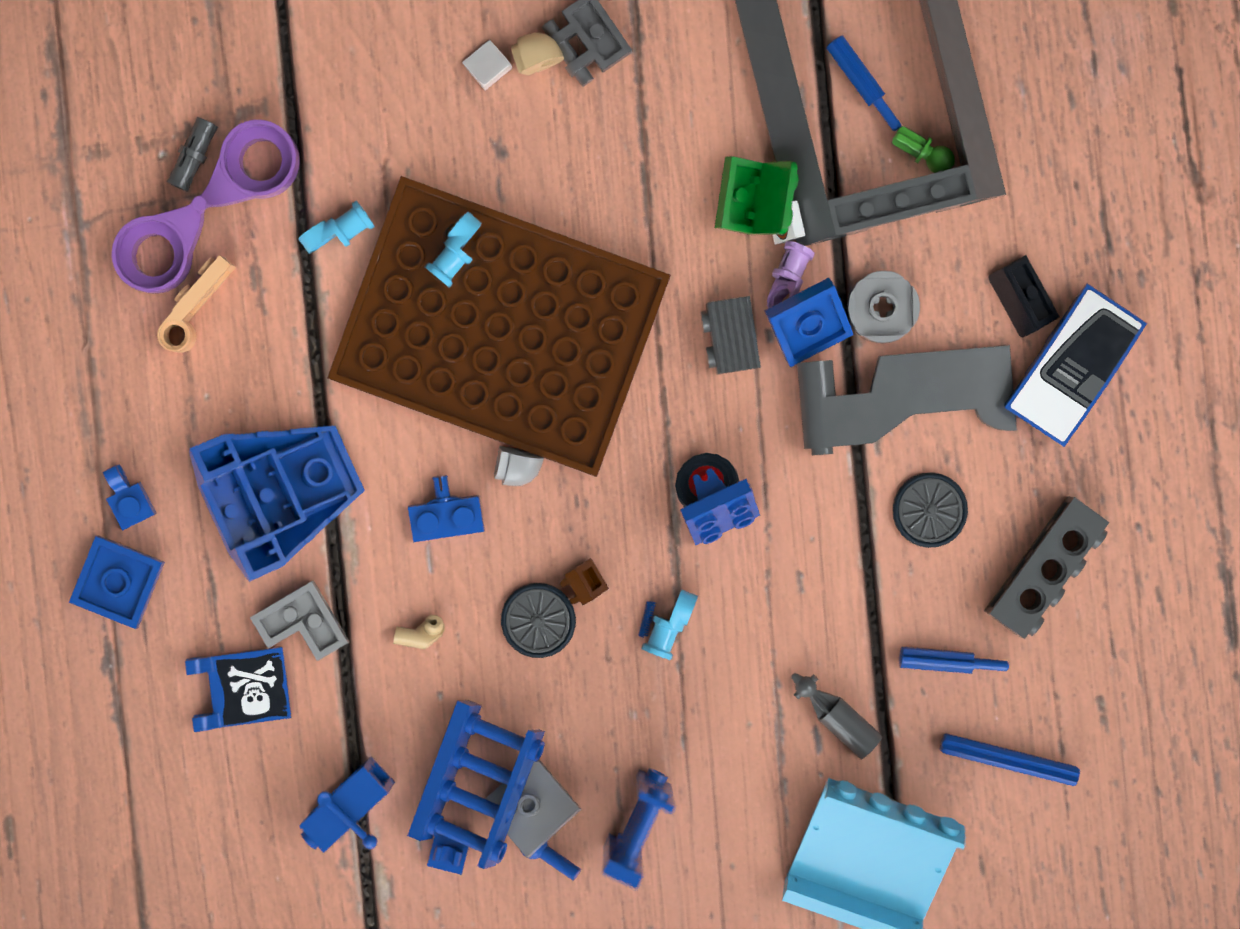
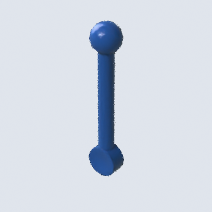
[317,791,377,849]

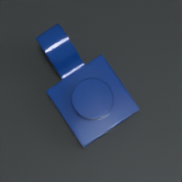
[103,464,157,531]

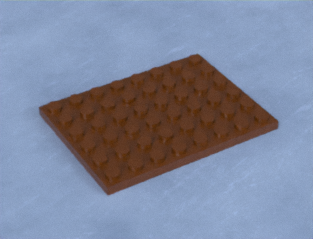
[327,176,671,477]

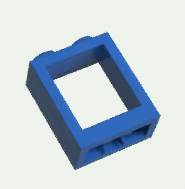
[299,757,395,853]

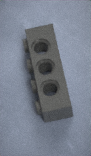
[984,496,1110,639]

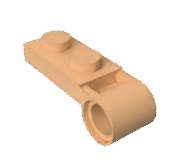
[157,255,236,353]

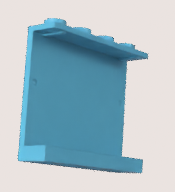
[782,778,965,929]

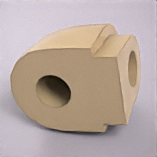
[511,32,564,75]

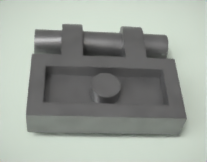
[542,0,632,87]

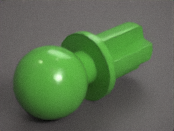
[892,126,955,173]

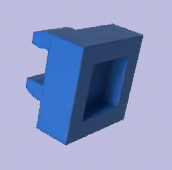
[427,834,469,875]

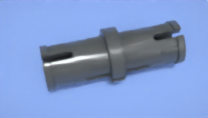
[167,117,218,192]

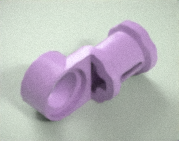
[767,241,814,308]

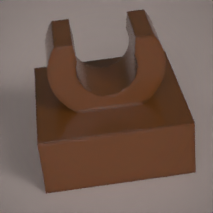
[560,558,609,606]

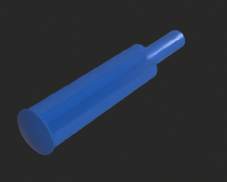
[826,35,902,131]
[899,647,1009,674]

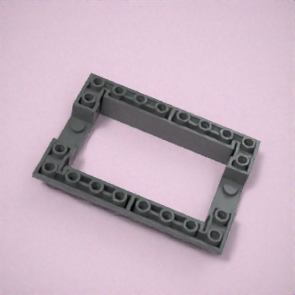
[735,0,1006,246]

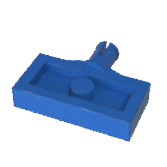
[408,475,485,542]

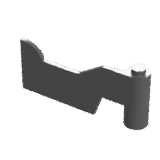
[797,345,1017,456]

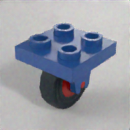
[675,453,760,545]

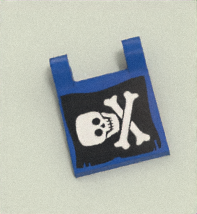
[185,647,291,732]

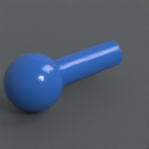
[520,842,581,881]

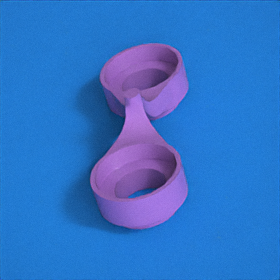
[112,120,300,294]

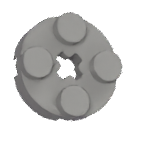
[847,271,920,343]

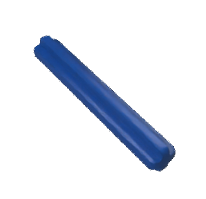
[940,734,1080,786]

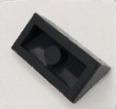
[988,255,1060,338]

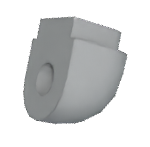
[494,446,544,486]

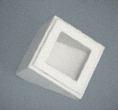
[462,40,512,90]

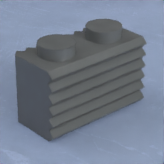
[700,296,761,375]

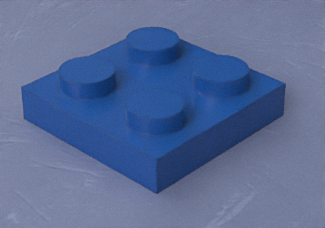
[765,277,854,368]
[69,535,165,629]

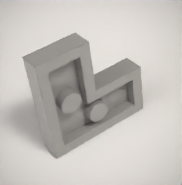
[250,580,350,661]

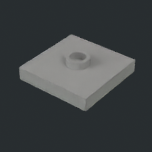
[486,760,582,858]

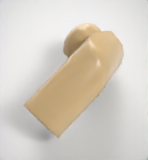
[393,615,445,649]

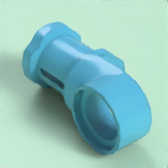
[299,200,375,254]
[425,212,482,288]
[641,589,698,660]

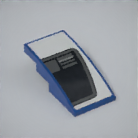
[1004,283,1147,447]

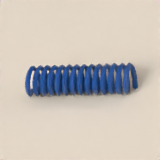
[638,602,656,638]

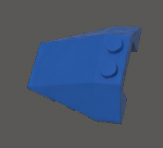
[189,426,365,582]

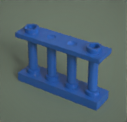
[407,700,545,869]
[603,768,675,889]

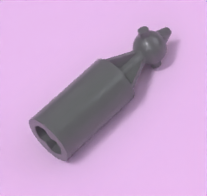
[791,673,883,759]

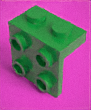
[714,156,798,235]

